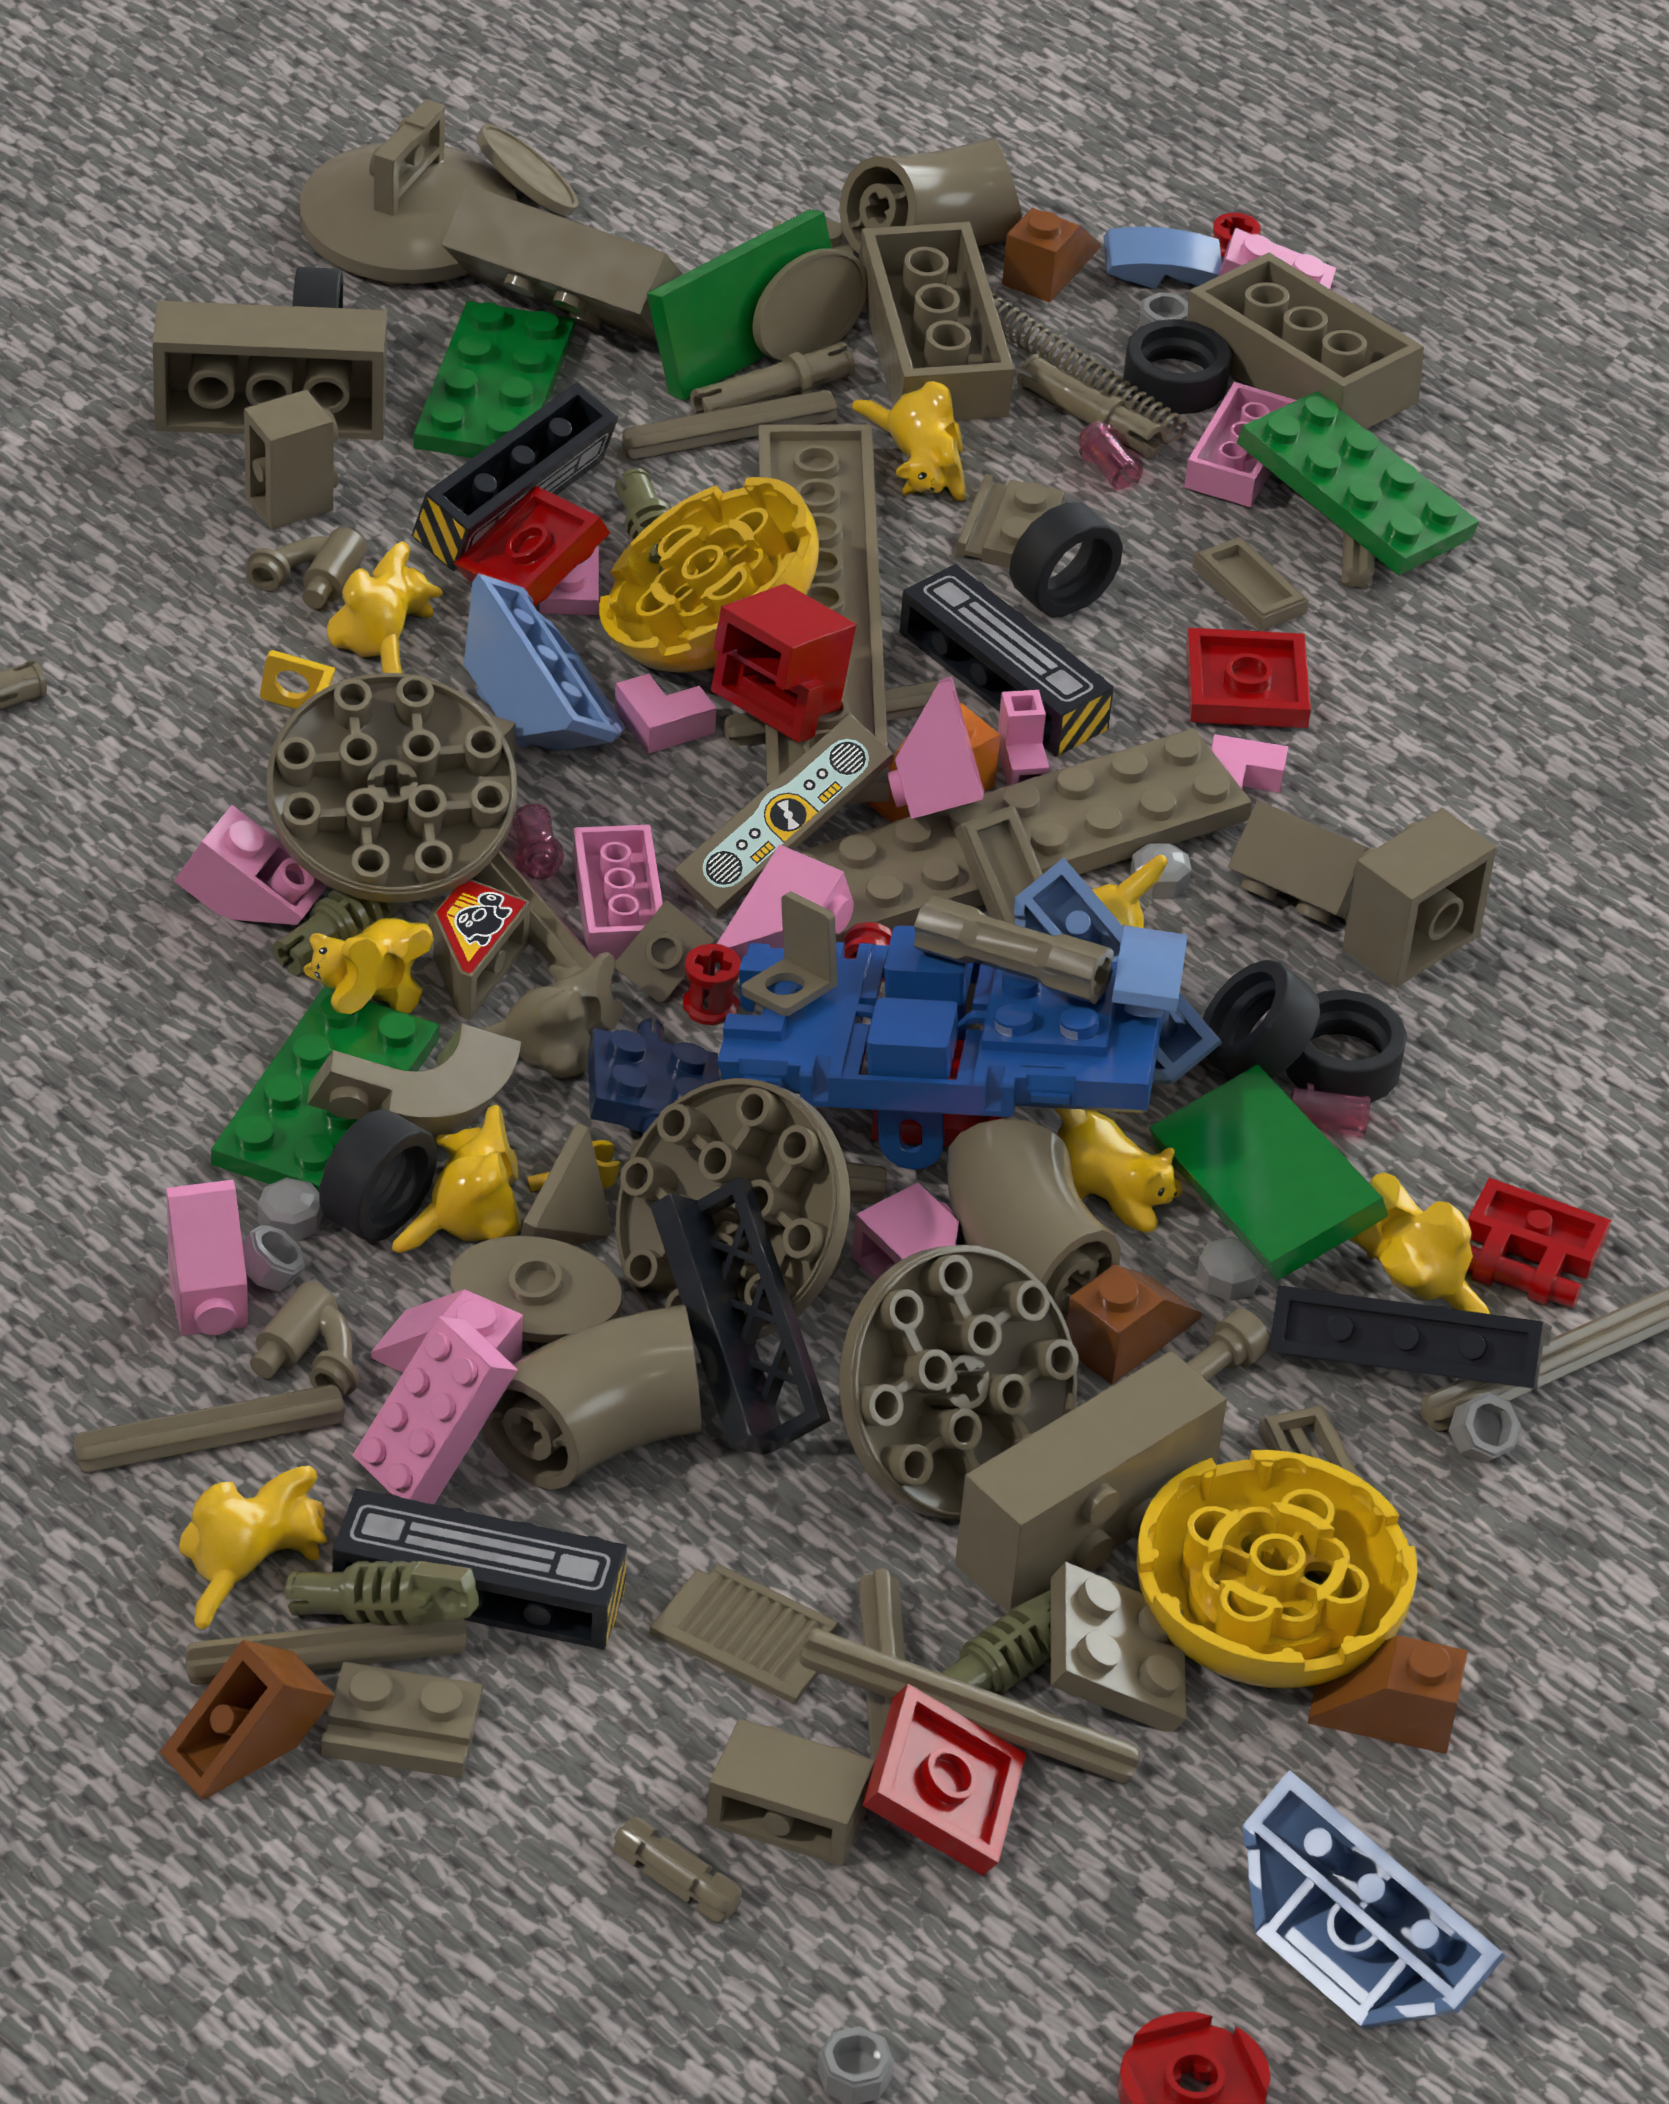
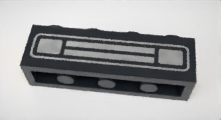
[411,382,619,571]
[899,564,1114,757]
[332,1488,627,1650]

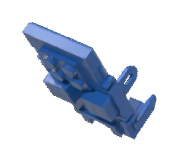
[717,925,1164,1169]

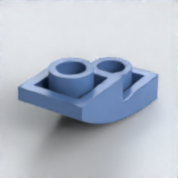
[1103,227,1222,289]
[1112,925,1187,1018]

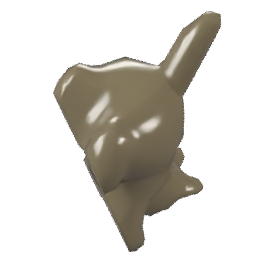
[482,952,624,1079]

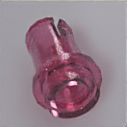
[1078,421,1143,491]
[512,804,564,880]
[1290,1083,1370,1138]

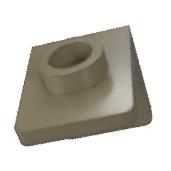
[742,891,838,1016]
[615,900,718,1003]

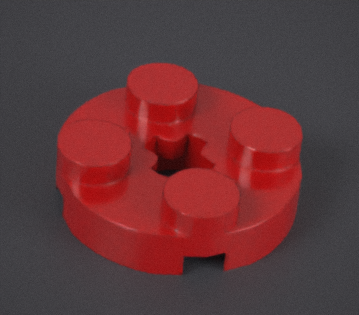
[1117,2012,1271,2104]

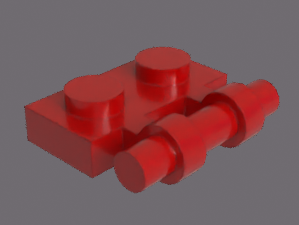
[1467,1177,1612,1309]

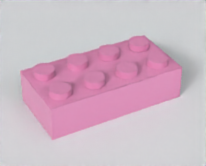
[1184,382,1296,507]
[572,824,663,960]
[353,1316,518,1504]

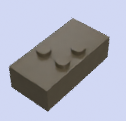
[442,184,683,343]
[859,222,1015,421]
[1187,252,1424,430]
[152,301,387,440]
[955,1350,1227,1613]

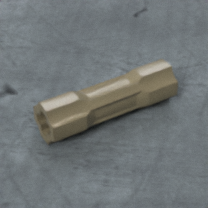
[913,895,1114,1004]

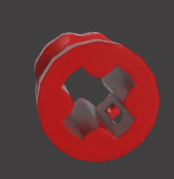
[682,944,741,1025]

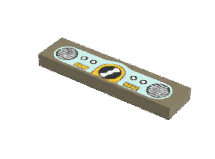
[674,713,893,917]

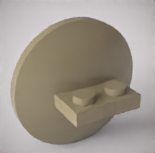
[299,99,517,286]
[266,673,517,902]
[616,1078,850,1340]
[837,1245,1079,1520]

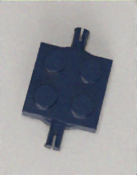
[588,1018,720,1135]

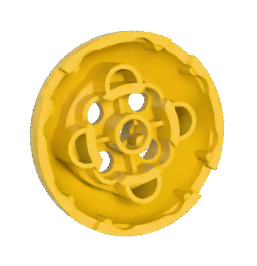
[599,477,819,673]
[1137,1450,1417,1688]

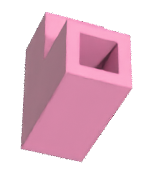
[615,673,717,754]
[998,690,1049,786]
[1211,734,1288,793]

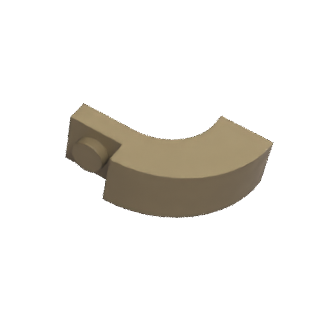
[307,1024,521,1145]

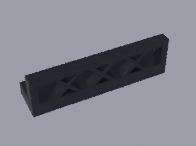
[650,1177,831,1455]
[1269,1285,1552,1390]

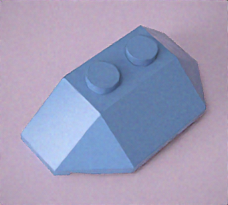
[464,573,626,751]
[1014,857,1222,1084]
[1242,1770,1506,2028]

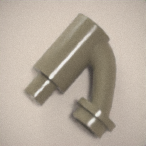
[246,528,367,609]
[250,1282,360,1397]

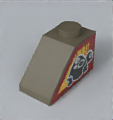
[428,879,530,1020]

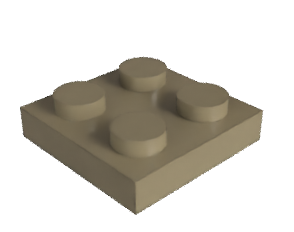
[1051,1562,1186,1732]

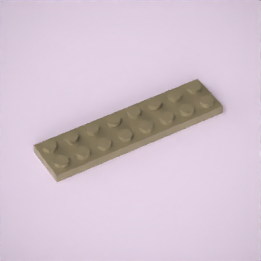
[798,728,1252,942]

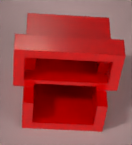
[711,583,857,743]

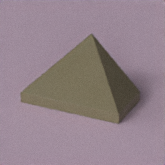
[520,1122,613,1246]

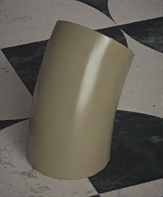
[839,137,1022,253]
[947,1119,1121,1323]
[481,1305,701,1490]

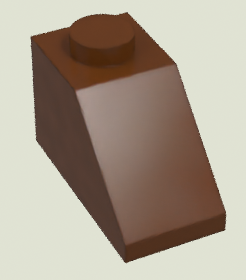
[1002,207,1100,303]
[1066,1264,1202,1385]
[1307,1635,1468,1754]
[160,1640,335,1799]

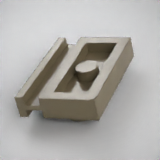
[956,474,1065,569]
[321,1662,483,1779]

